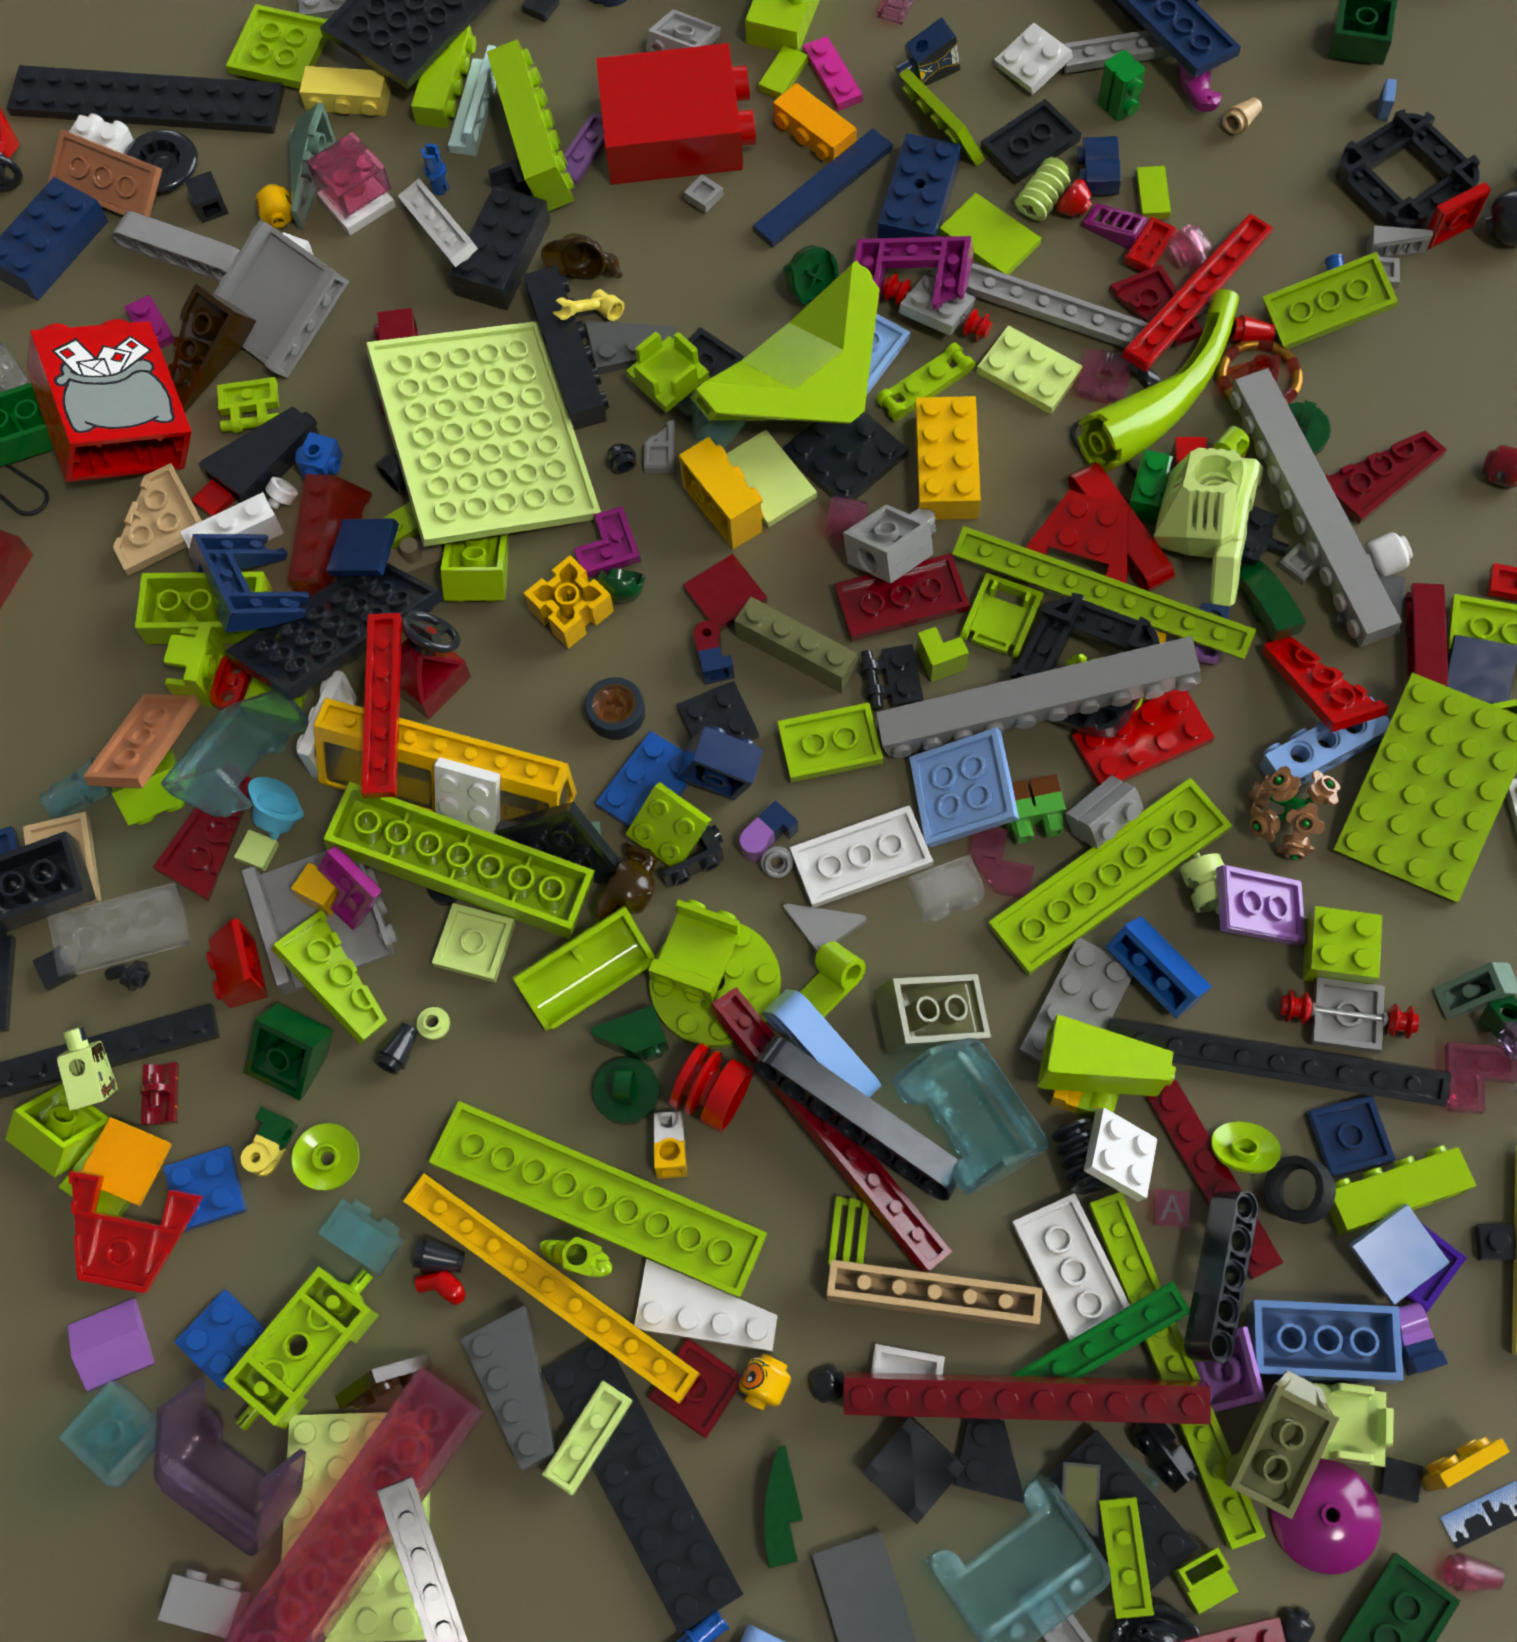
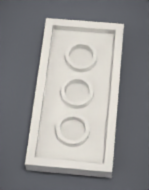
[790,805,933,908]
[1011,1193,1130,1341]

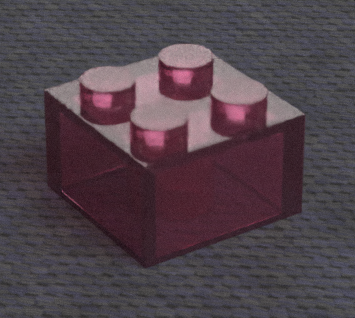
[307,132,392,218]

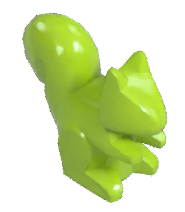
[539,1237,613,1278]

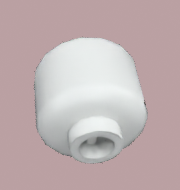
[1367,532,1413,577]

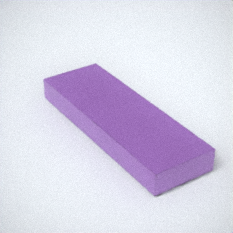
[564,112,605,185]

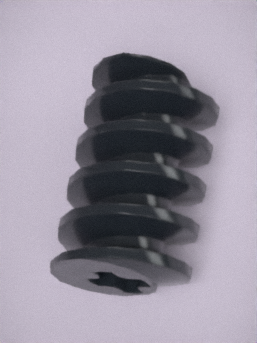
[1051,1117,1110,1195]

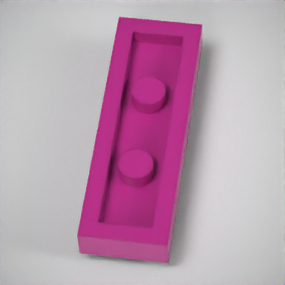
[803,36,863,111]

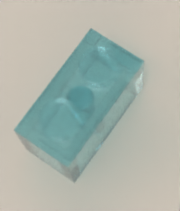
[318,1199,404,1276]

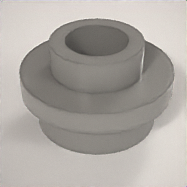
[761,846,793,878]

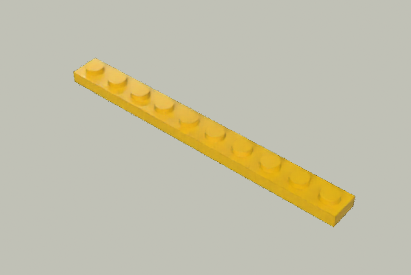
[403,1173,700,1404]

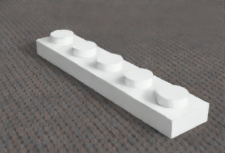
[398,178,478,267]

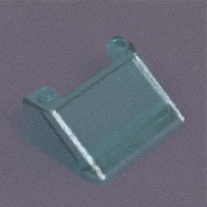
[923,1474,1111,1642]

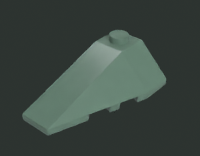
[289,103,336,230]

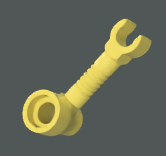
[553,289,625,321]

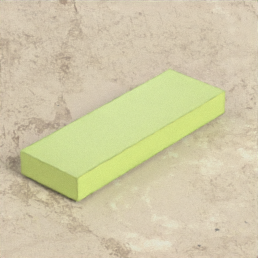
[542,1380,633,1496]

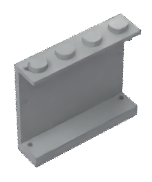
[242,851,398,995]

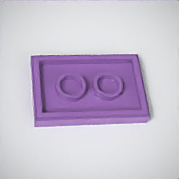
[1216,865,1306,946]

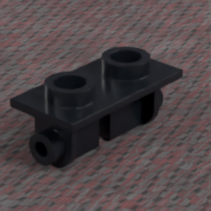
[1129,1423,1199,1493]

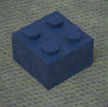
[676,726,764,801]

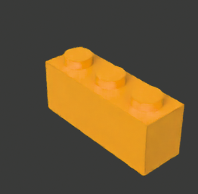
[773,83,857,163]

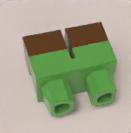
[1005,774,1066,844]

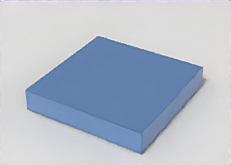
[1349,1203,1450,1305]

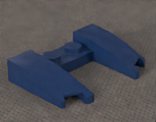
[188,534,309,632]

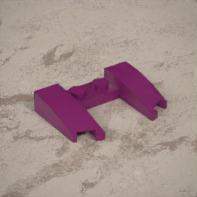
[854,236,974,310]

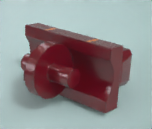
[140,1062,179,1126]

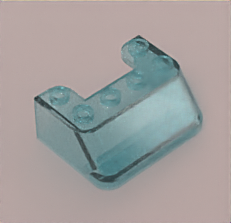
[891,1037,1049,1196]

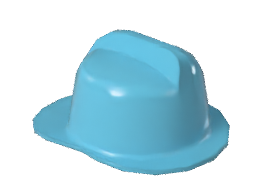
[248,777,304,840]

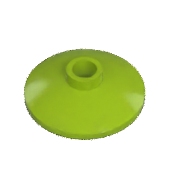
[1211,1121,1281,1174]
[291,1123,360,1191]

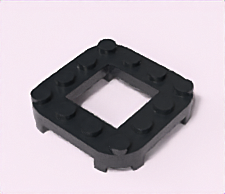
[1335,109,1480,229]
[1010,593,1160,738]

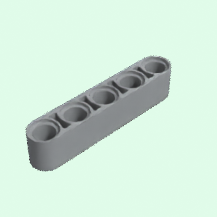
[112,211,240,282]

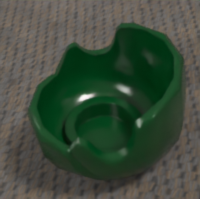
[597,568,646,603]

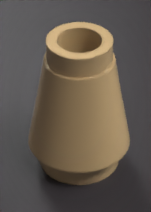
[1223,97,1262,134]

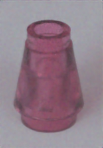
[1443,1552,1504,1591]

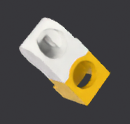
[654,1111,688,1179]

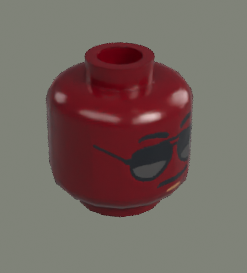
[1482,445,1517,488]

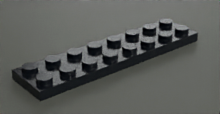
[542,1341,744,1634]

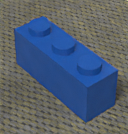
[1105,916,1212,1019]

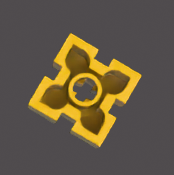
[524,555,614,649]

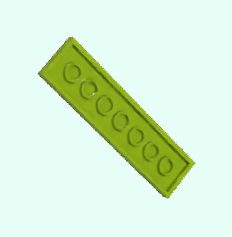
[988,777,1233,976]

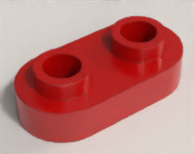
[210,655,251,712]

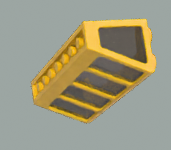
[314,698,577,822]

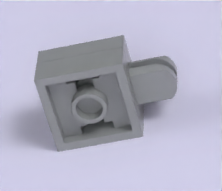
[843,504,937,583]

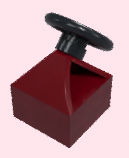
[400,611,471,720]

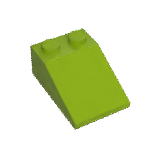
[441,533,509,602]

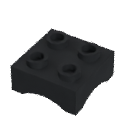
[862,1417,966,1524]

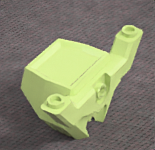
[1154,447,1264,606]

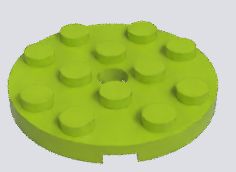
[649,924,781,1049]

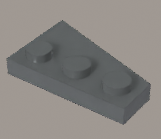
[585,321,677,374]

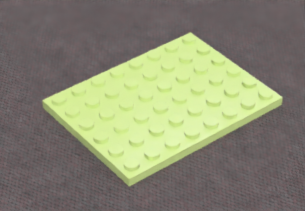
[366,321,601,547]

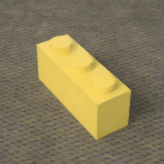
[299,66,391,116]

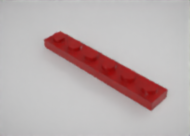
[361,613,402,798]

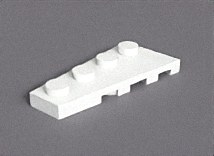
[634,1259,778,1352]

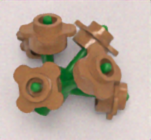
[1249,766,1340,860]

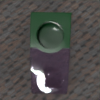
[1478,995,1517,1061]

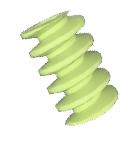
[1014,157,1071,222]

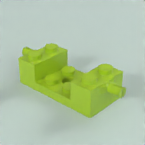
[223,1266,379,1432]

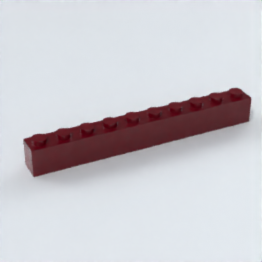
[844,1372,1211,1425]

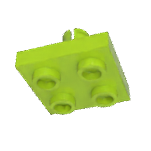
[626,782,712,867]

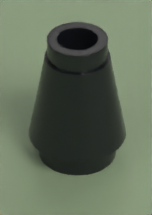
[374,1023,418,1075]
[412,1238,465,1273]

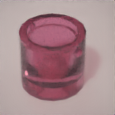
[826,496,869,538]

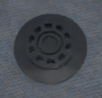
[124,129,198,193]

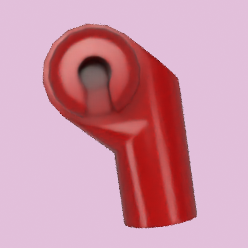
[415,1271,466,1305]

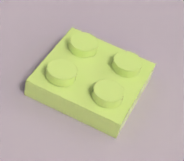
[432,903,516,983]

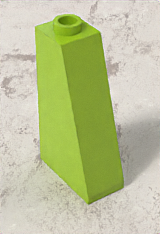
[1037,1014,1176,1096]

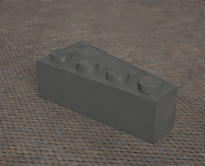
[460,1305,558,1473]

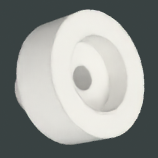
[265,477,298,509]

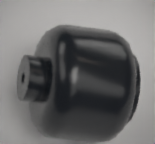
[808,1364,845,1403]
[1278,1605,1316,1642]

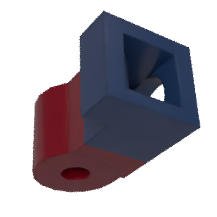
[694,621,735,685]

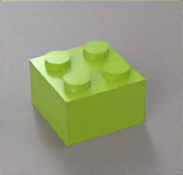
[1302,906,1382,984]

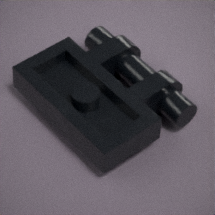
[860,644,924,711]

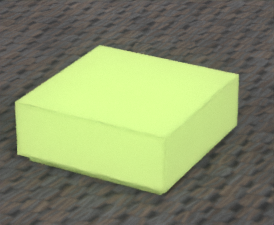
[234,830,280,872]

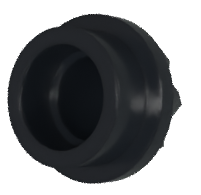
[607,443,636,474]

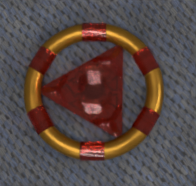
[1216,340,1303,404]

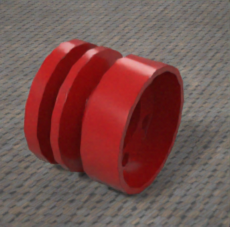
[669,1043,753,1133]

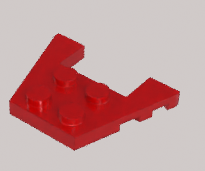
[1025,490,1129,583]
[68,1170,203,1293]

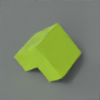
[916,627,969,682]
[1172,1547,1239,1614]

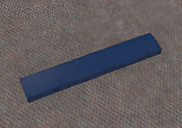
[753,128,893,248]

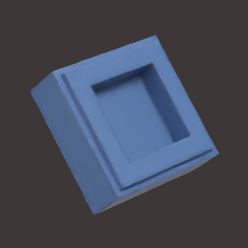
[1376,78,1397,121]

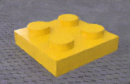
[1421,1436,1510,1492]

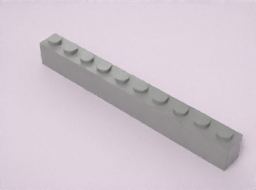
[1229,368,1402,647]
[877,636,1203,758]

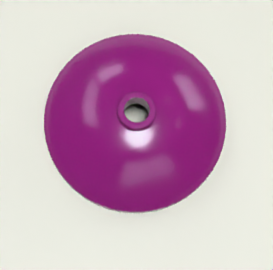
[1269,1459,1381,1574]

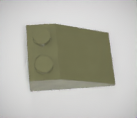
[874,974,991,1054]

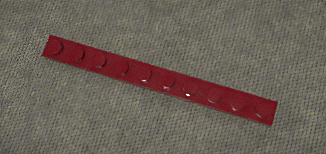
[708,987,952,1273]

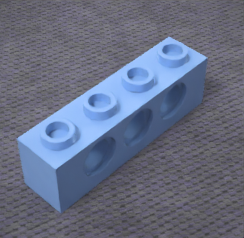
[1259,697,1390,786]

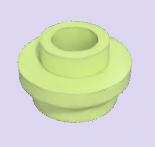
[417,1007,450,1040]

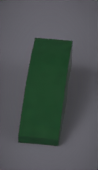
[1239,559,1306,642]
[764,1445,804,1569]

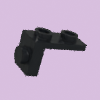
[662,825,724,887]

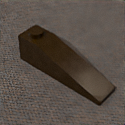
[168,284,256,413]

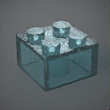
[59,1381,173,1488]

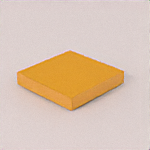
[81,1117,172,1206]

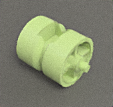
[1180,852,1224,914]

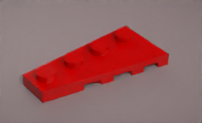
[1262,636,1389,733]

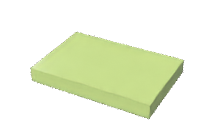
[727,430,817,528]

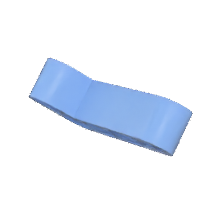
[762,989,881,1098]

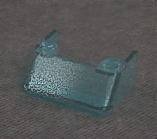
[161,690,309,818]

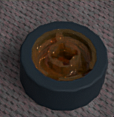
[585,677,645,740]

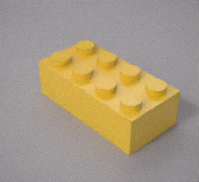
[915,396,981,520]

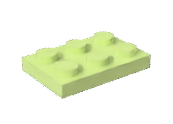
[976,325,1083,414]

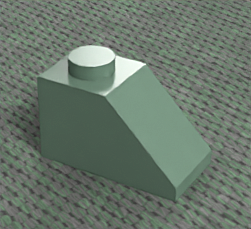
[1433,962,1517,1019]

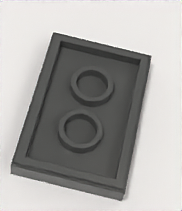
[812,1531,916,1642]

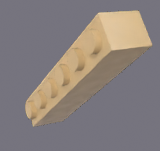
[827,1260,1043,1330]

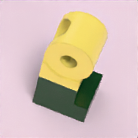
[241,1107,298,1177]

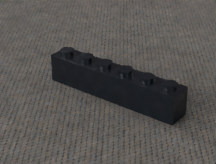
[523,265,610,430]

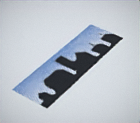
[1440,1480,1517,1549]

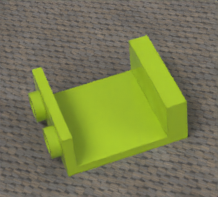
[648,899,741,1002]

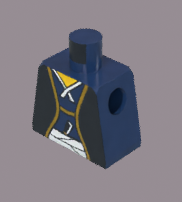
[895,17,961,86]

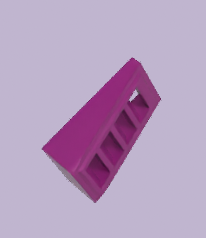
[1082,203,1149,250]

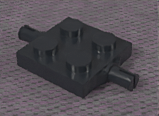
[1241,506,1290,566]

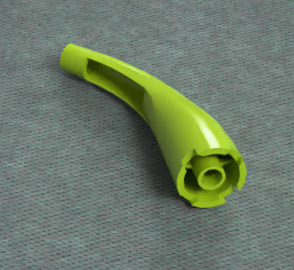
[1077,289,1239,472]

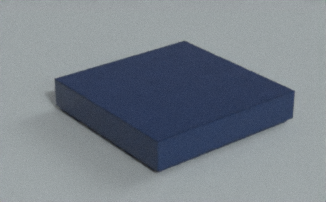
[326,518,399,576]
[1448,635,1517,704]
[1305,1095,1396,1178]

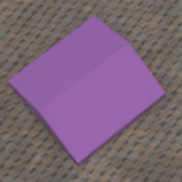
[68,1298,155,1392]
[1194,1327,1266,1413]

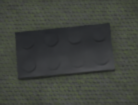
[1044,1429,1199,1591]

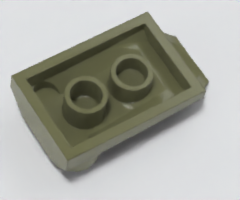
[1224,1370,1339,1519]

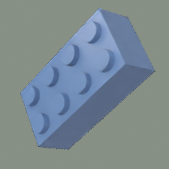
[1246,1300,1404,1385]

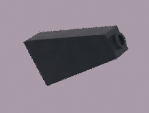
[198,406,320,503]

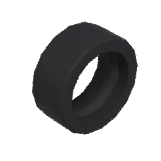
[1263,1155,1336,1224]

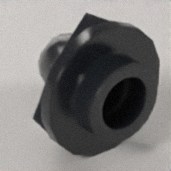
[104,960,150,992]

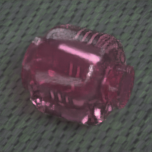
[1169,223,1213,269]

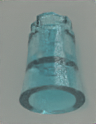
[40,757,112,819]

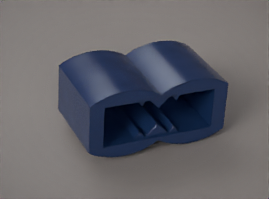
[1077,136,1121,195]

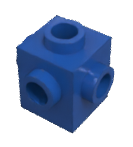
[295,432,343,484]

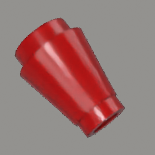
[1229,315,1275,344]

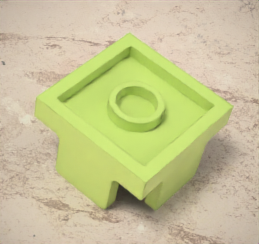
[1313,1383,1394,1468]

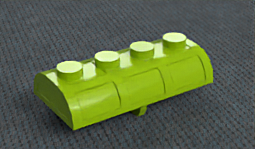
[512,906,655,1031]

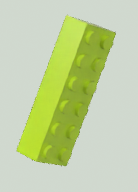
[487,39,575,211]

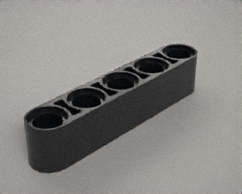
[1184,1191,1258,1363]

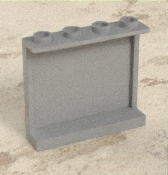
[214,219,349,379]

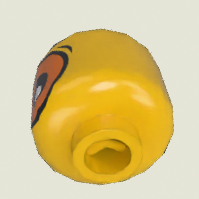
[255,184,294,228]
[739,1354,791,1411]

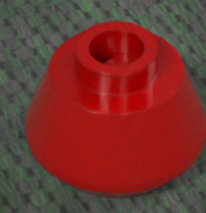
[1056,179,1093,217]

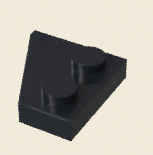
[954,1418,1024,1503]

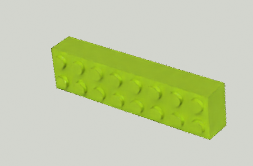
[324,781,594,940]

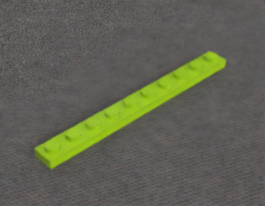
[952,526,1256,660]
[1088,1192,1266,1550]

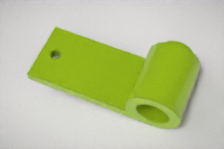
[800,941,866,1017]

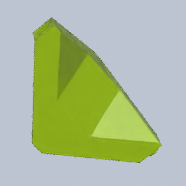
[690,260,880,424]

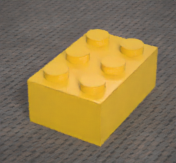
[679,437,764,550]

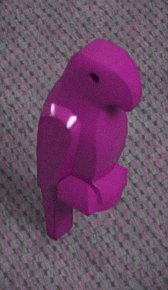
[1177,61,1222,112]

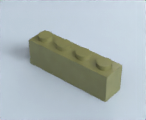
[735,597,858,694]

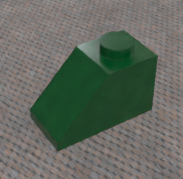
[591,1005,669,1062]

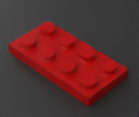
[1071,690,1215,786]

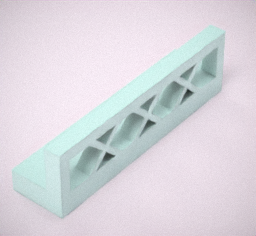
[448,45,496,156]

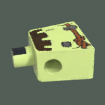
[57,1026,118,1111]

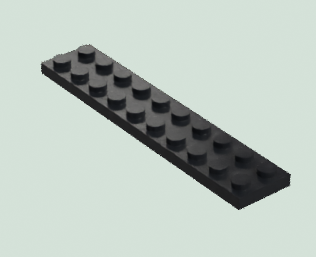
[6,65,285,134]

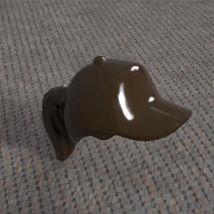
[541,233,622,279]
[596,842,657,921]

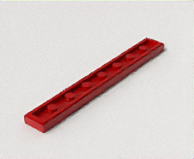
[1122,213,1273,372]

